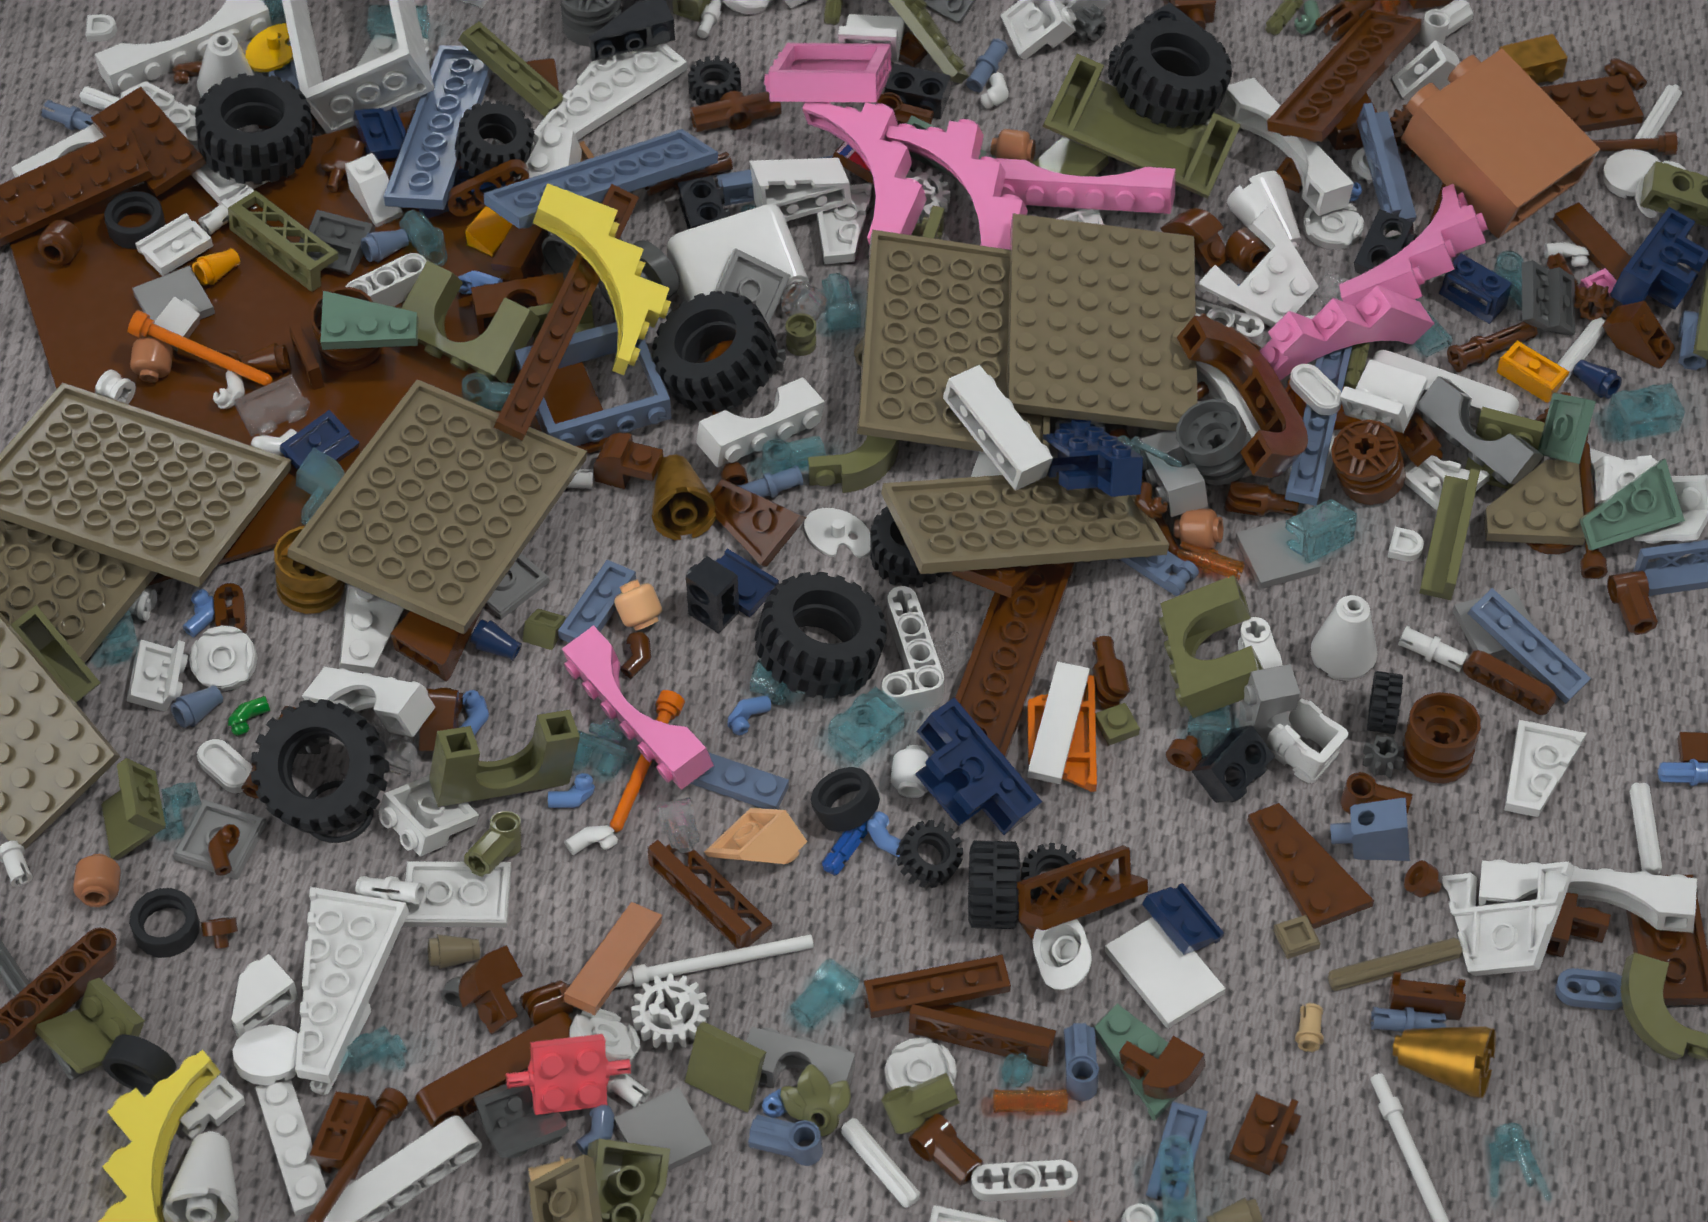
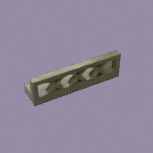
[228,190,338,292]
[1419,468,1480,600]

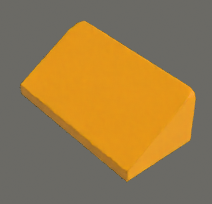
[465,206,513,256]
[1497,340,1569,403]

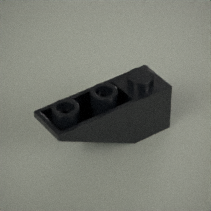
[589,0,675,61]

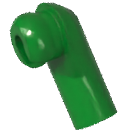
[227,696,270,736]

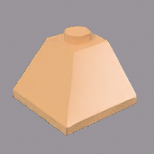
[704,808,807,864]

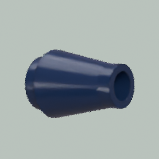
[1573,359,1622,399]
[470,619,522,661]

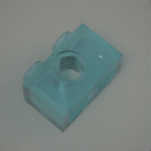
[1607,383,1685,442]
[828,686,905,767]

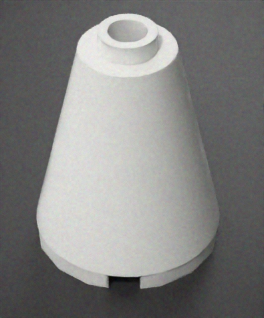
[197,32,254,97]
[1227,171,1301,251]
[1311,595,1377,681]
[163,1131,239,1222]

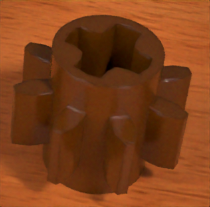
[1574,282,1615,320]

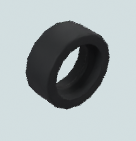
[104,191,165,249]
[810,767,880,832]
[129,888,200,958]
[102,1034,177,1095]

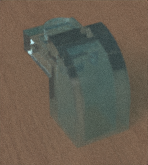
[296,448,345,525]

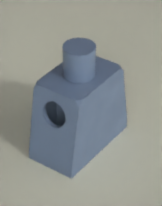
[1330,798,1410,861]

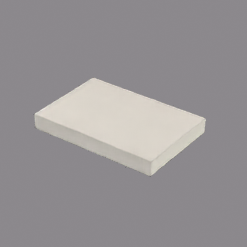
[402,861,512,928]
[1105,917,1225,1029]

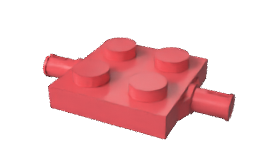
[506,1034,631,1115]

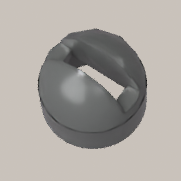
[441,976,463,1008]

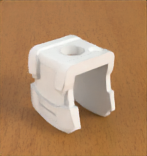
[1593,455,1659,507]
[1266,698,1348,783]

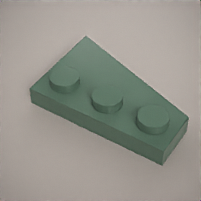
[321,291,418,350]
[1579,459,1685,550]
[1094,1003,1177,1121]

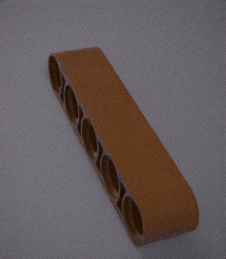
[0,927,117,1064]
[414,1012,573,1129]

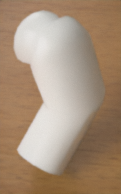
[213,370,245,409]

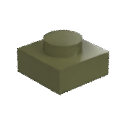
[1095,703,1140,746]

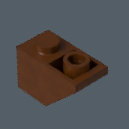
[1602,301,1676,369]

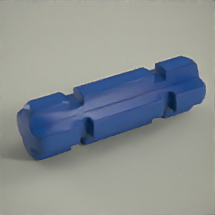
[822,821,868,875]

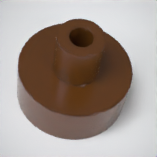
[1166,735,1202,771]
[1404,860,1441,898]
[201,917,238,949]

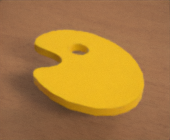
[245,23,294,72]

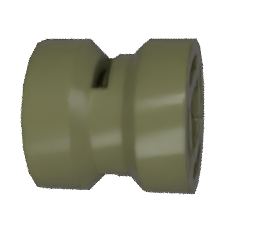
[786,313,816,356]

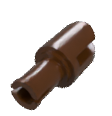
[1316,0,1375,42]
[1224,480,1299,517]
[1092,636,1130,709]
[519,980,574,1026]

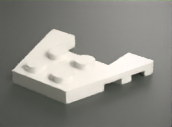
[1195,206,1319,327]
[1442,861,1574,976]

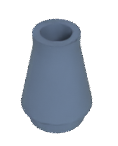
[361,229,409,262]
[171,685,223,728]

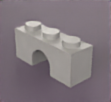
[1138,430,1208,517]
[1235,664,1300,744]
[746,1026,855,1088]

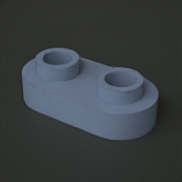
[1555,968,1623,1010]

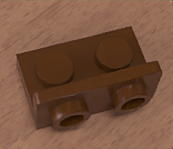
[1229,1094,1302,1176]

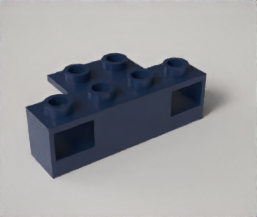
[1609,207,1708,310]
[1043,419,1143,497]
[915,697,1042,835]

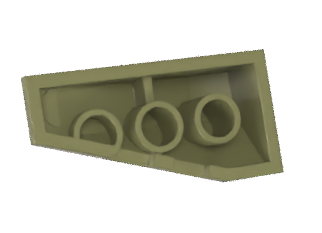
[587,1138,670,1222]

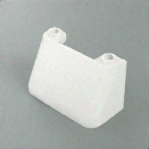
[667,204,809,302]

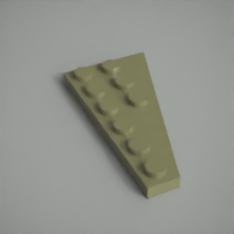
[888,0,969,84]

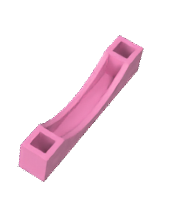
[996,158,1175,214]
[562,625,714,790]

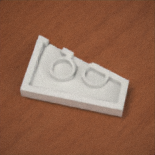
[816,183,873,264]
[1504,720,1586,817]

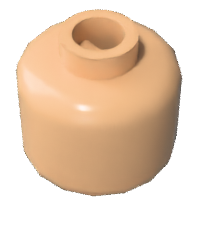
[614,579,662,631]

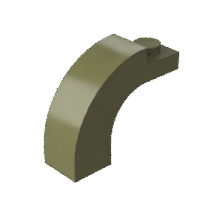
[808,435,899,493]
[1621,952,1708,1060]

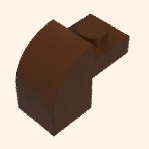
[1160,208,1228,274]
[593,433,664,490]
[419,688,464,751]
[1545,893,1611,957]
[459,945,523,1035]
[1119,1035,1206,1099]

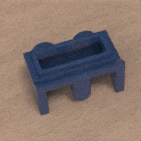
[1439,253,1512,324]

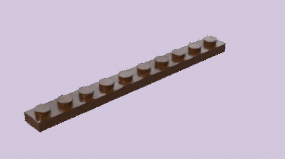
[494,184,639,441]

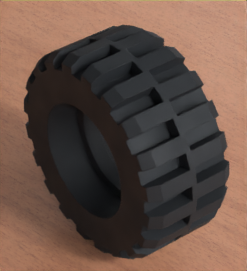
[1113,18,1233,128]
[195,73,313,185]
[652,291,778,413]
[754,572,887,699]
[251,699,390,835]

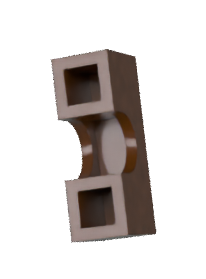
[471,272,564,335]

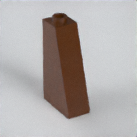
[390,608,483,682]

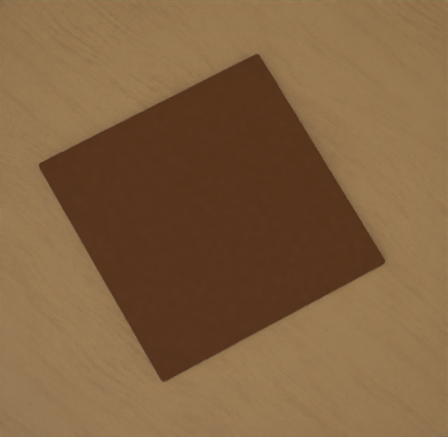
[10,109,608,586]

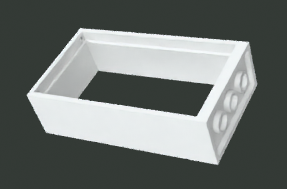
[282,0,435,133]

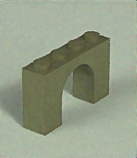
[401,261,540,385]
[1159,575,1263,718]
[429,710,580,807]

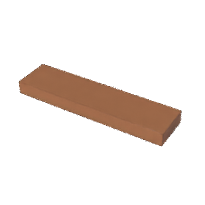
[563,902,662,1015]

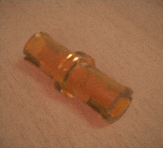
[1176,541,1245,581]
[993,1086,1068,1115]

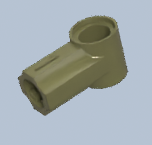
[464,811,522,877]
[881,1072,960,1134]

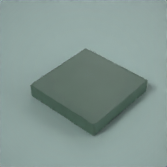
[1538,393,1596,464]

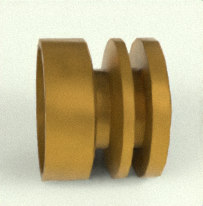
[274,526,345,614]

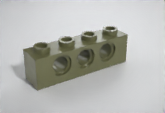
[1640,161,1708,227]

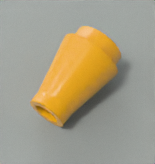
[192,248,240,285]

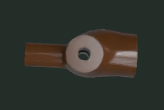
[320,137,365,192]

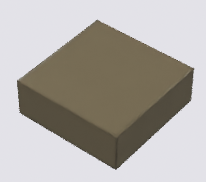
[1273,915,1321,959]

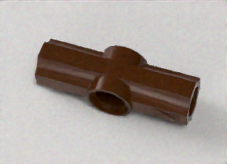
[690,91,782,132]

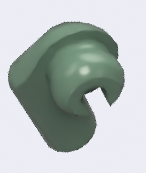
[1294,0,1320,34]

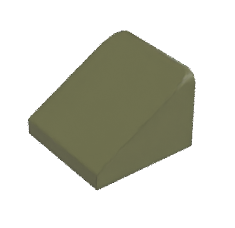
[522,608,567,650]

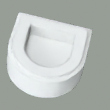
[86,14,117,42]
[1387,526,1424,561]

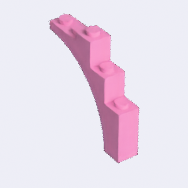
[802,102,927,245]
[886,119,1028,250]
[1339,184,1488,306]
[1259,285,1434,380]

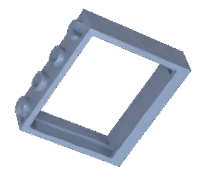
[515,322,671,446]

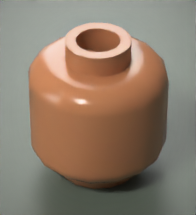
[991,129,1036,163]
[130,336,173,382]
[1174,509,1224,551]
[73,854,121,907]

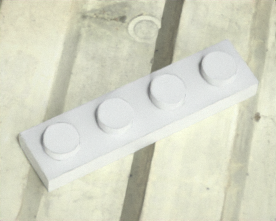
[255,1078,327,1217]

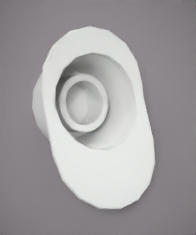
[1033,919,1092,990]

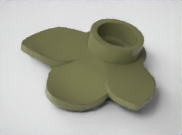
[781,1064,851,1137]

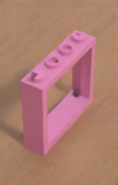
[764,43,891,103]

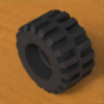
[455,100,534,179]
[870,506,945,588]
[968,840,1020,929]

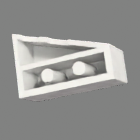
[518,124,582,179]
[750,158,851,221]

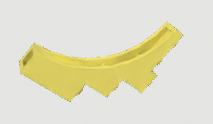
[533,183,671,375]
[98,1050,221,1222]

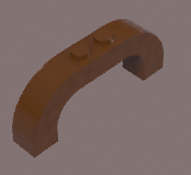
[1177,315,1308,478]

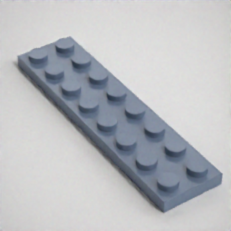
[383,45,493,210]
[484,129,718,229]

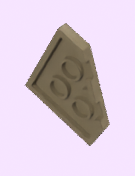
[1484,460,1585,545]

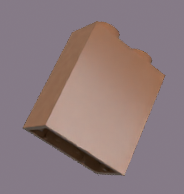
[1401,49,1600,239]

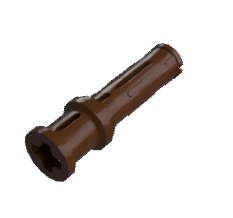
[1447,321,1538,372]

